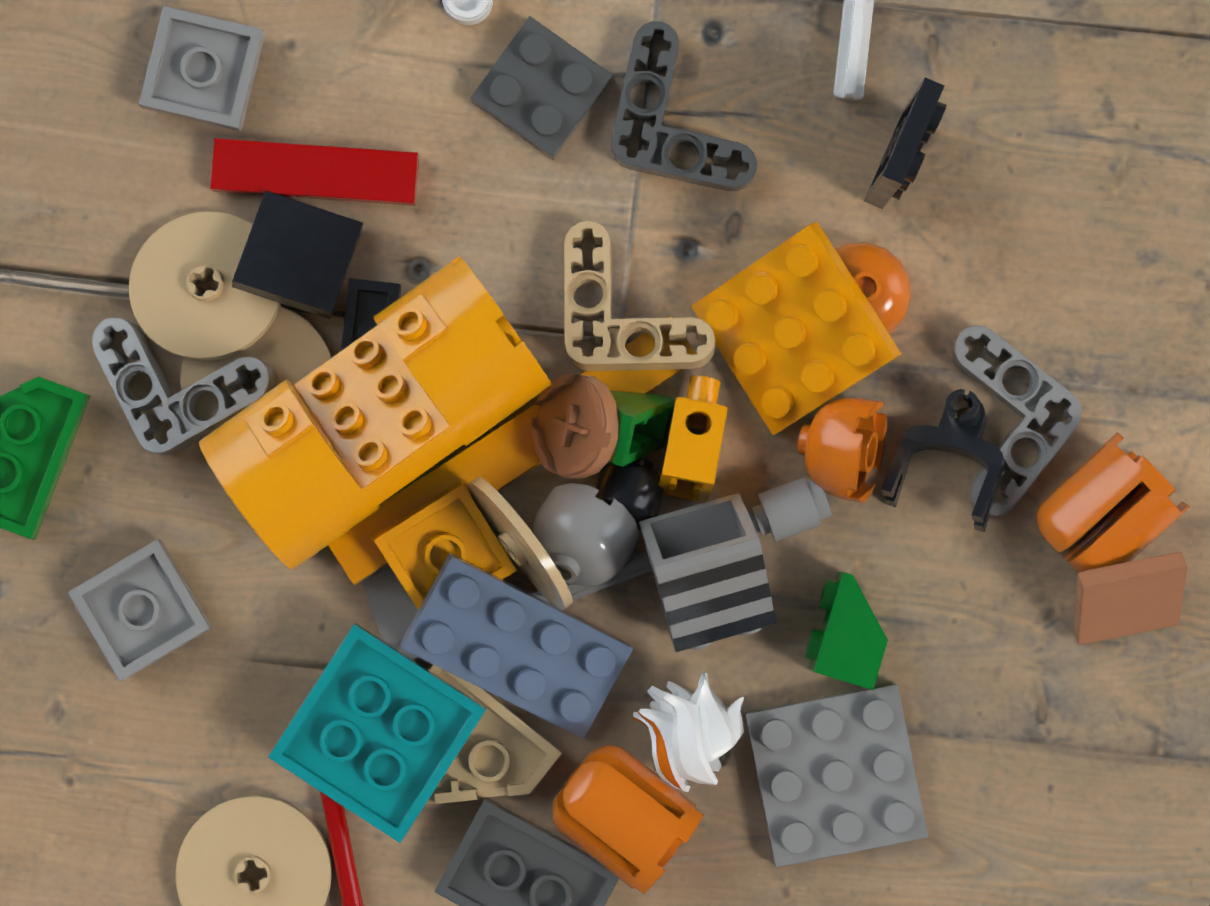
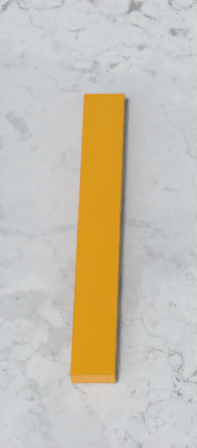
[328,316,696,585]

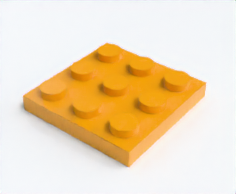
[691,222,902,436]

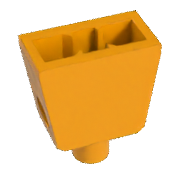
[659,375,728,503]

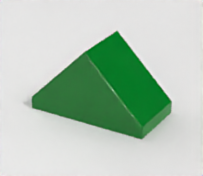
[609,390,675,467]

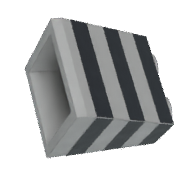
[639,493,776,652]

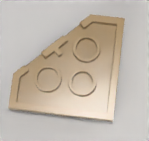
[426,665,562,804]

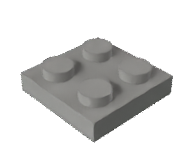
[138,6,265,132]
[68,539,213,681]

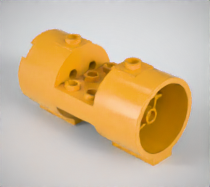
[199,256,552,570]

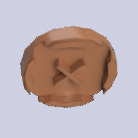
[531,373,619,479]

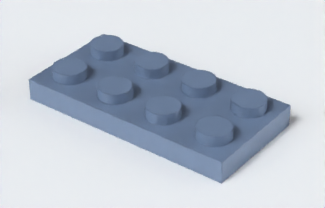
[400,553,633,739]

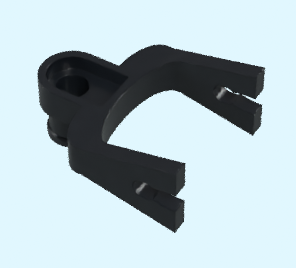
[881,389,1005,532]

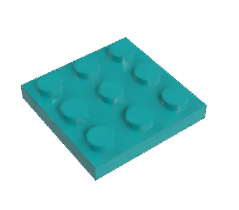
[268,624,487,843]

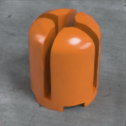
[1036,432,1190,573]
[552,745,704,894]

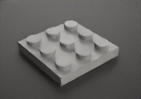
[744,683,928,868]

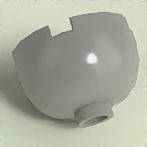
[532,483,640,587]

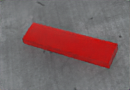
[210,138,419,206]

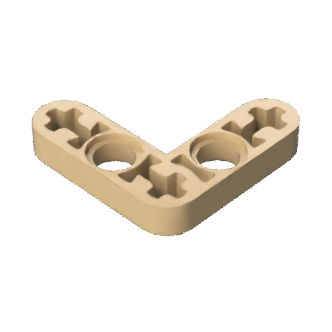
[564,221,715,371]

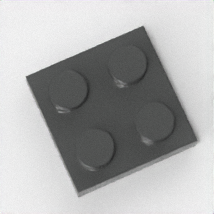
[470,16,613,160]

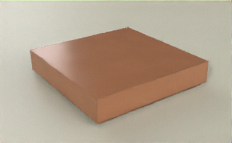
[1073,552,1187,645]

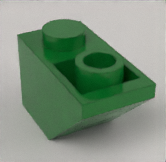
[804,572,888,690]

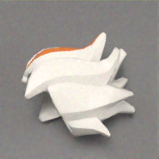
[633,672,744,792]

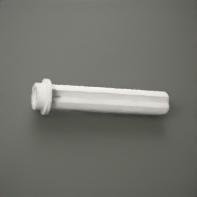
[833,0,874,101]

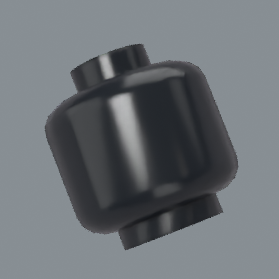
[595,458,665,531]

